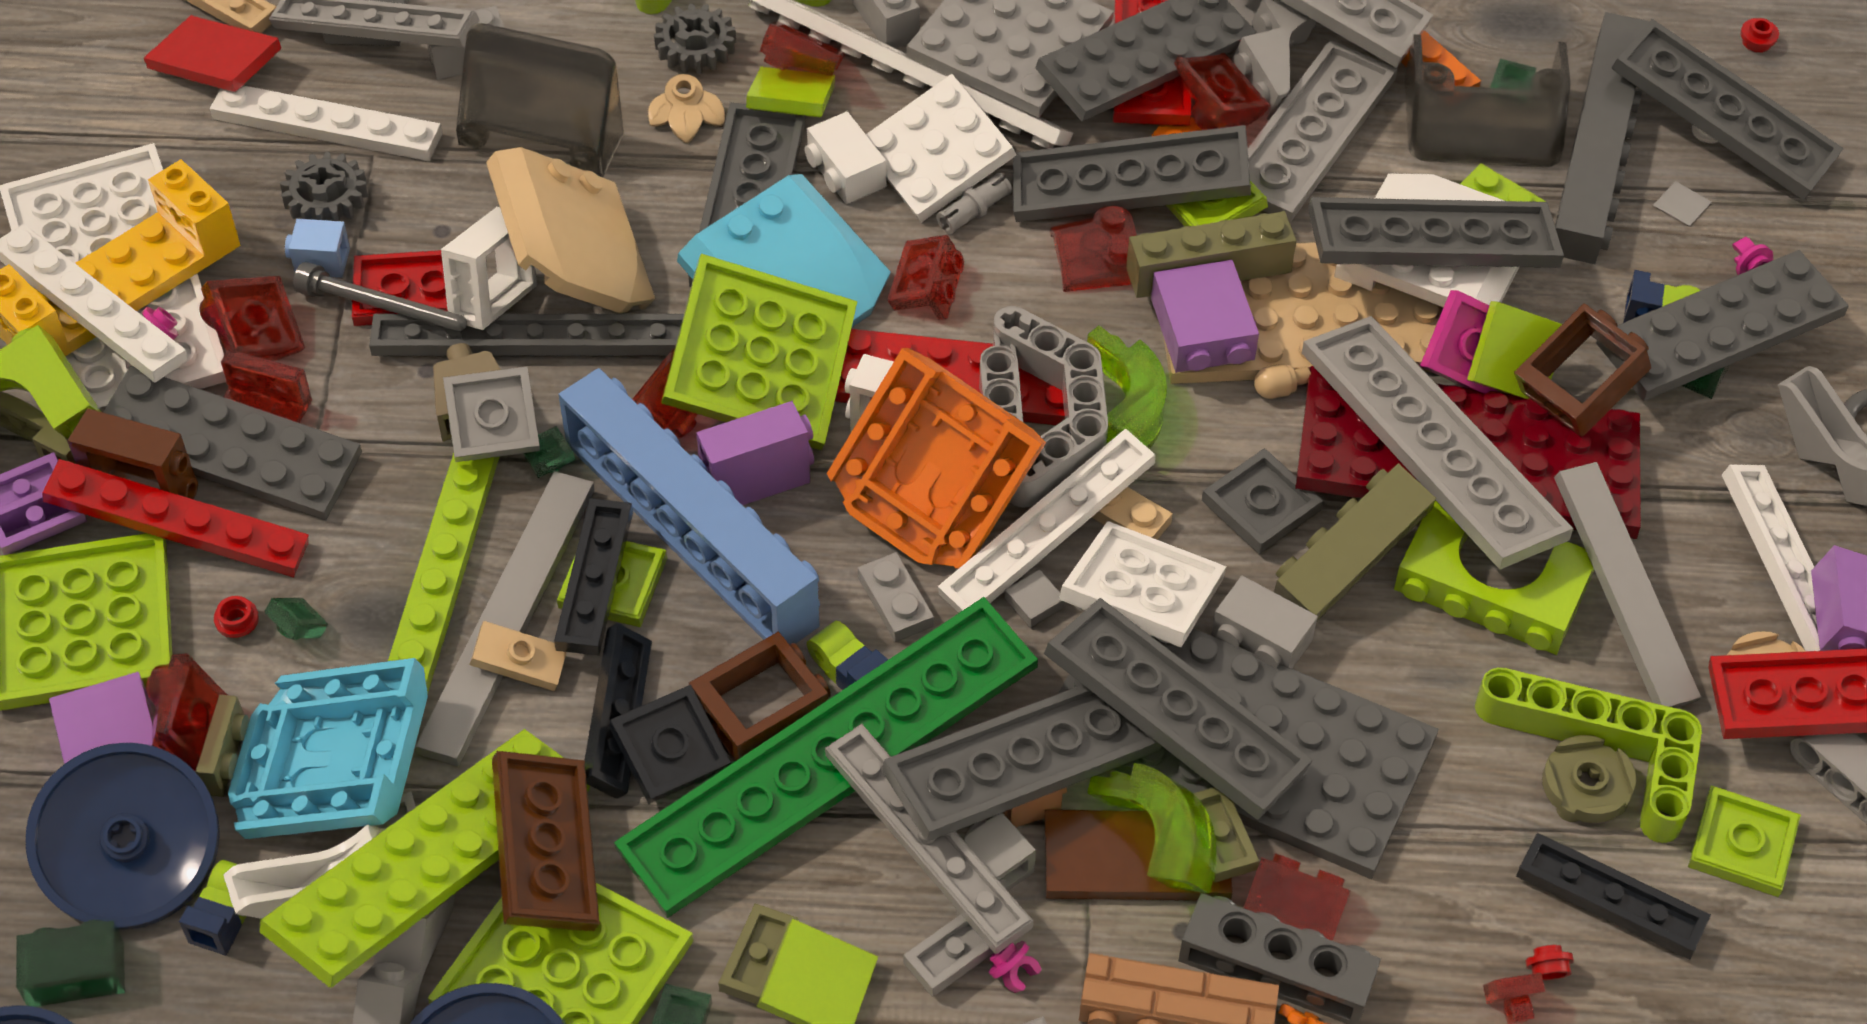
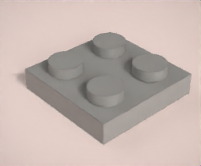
[443,366,540,462]

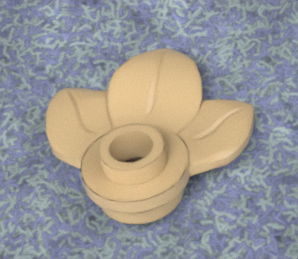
[648,74,725,144]

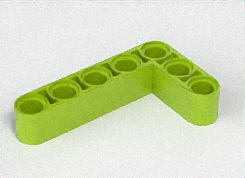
[1475,667,1702,843]

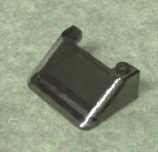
[456,23,624,177]

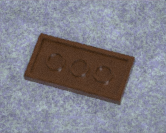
[492,751,600,932]
[1044,810,1233,901]

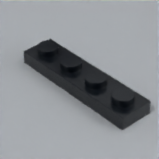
[554,498,633,656]
[584,623,652,799]
[1516,832,1711,960]

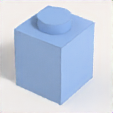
[285,219,350,278]

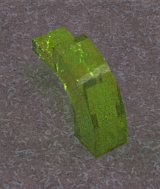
[1087,326,1167,449]
[1087,763,1217,894]

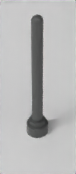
[293,262,467,331]

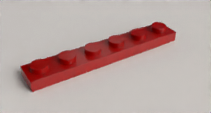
[42,459,309,578]

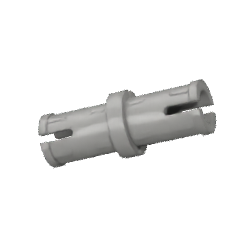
[936,172,1012,235]

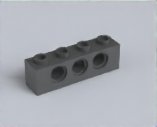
[1178,893,1381,1024]

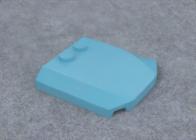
[677,174,891,327]
[228,658,428,839]

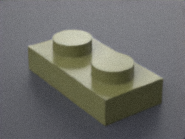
[196,695,249,797]
[1181,787,1259,883]
[718,903,798,1005]

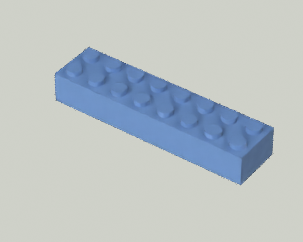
[558,368,820,644]

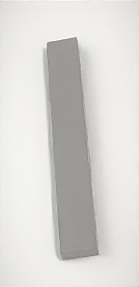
[415,471,595,767]

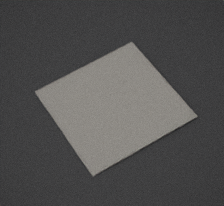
[1653,181,1712,226]

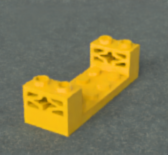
[0,159,241,357]

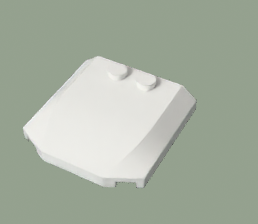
[1334,174,1519,307]

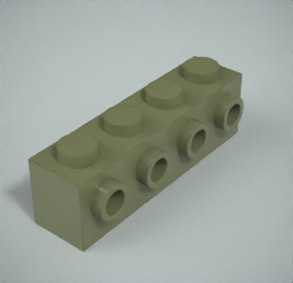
[1126,211,1297,298]
[1274,463,1437,621]

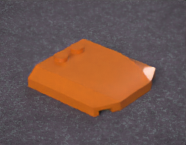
[827,348,1046,569]

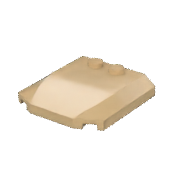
[486,147,655,313]

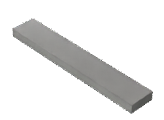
[269,0,480,48]
[1554,462,1701,708]
[825,724,1033,955]

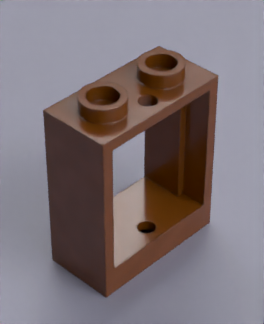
[1514,303,1652,438]
[67,408,198,499]
[689,631,831,762]

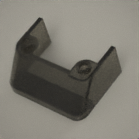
[1405,34,1571,168]

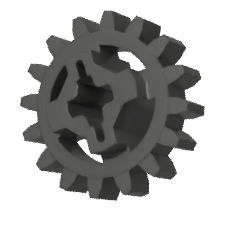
[654,3,736,74]
[280,152,369,221]

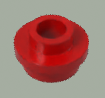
[1740,18,1779,53]
[214,596,259,638]
[1525,945,1574,981]

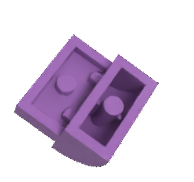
[0,452,87,555]

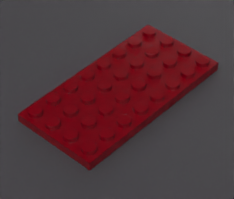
[1295,366,1641,539]

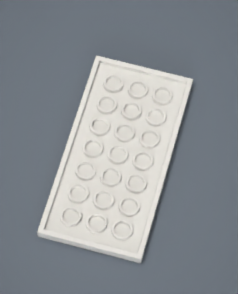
[0,143,232,412]

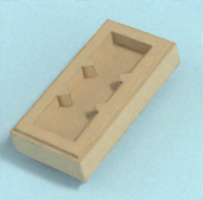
[469,620,567,691]

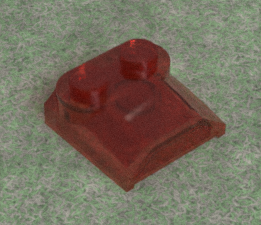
[760,21,846,76]
[1174,53,1271,130]
[1050,206,1137,292]
[199,276,305,364]
[146,653,227,772]

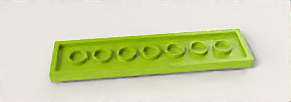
[260,729,590,989]

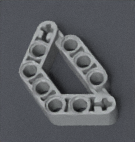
[979,306,1108,508]

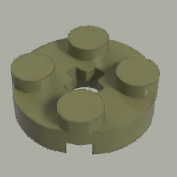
[1542,735,1636,823]

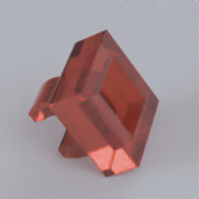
[1483,972,1545,1024]

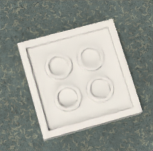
[866,74,1016,223]
[1059,521,1227,647]

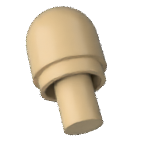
[1254,364,1311,399]

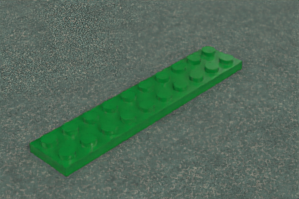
[614,597,1038,918]

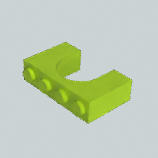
[0,325,101,439]
[1394,501,1594,655]

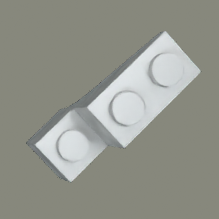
[224,825,385,919]

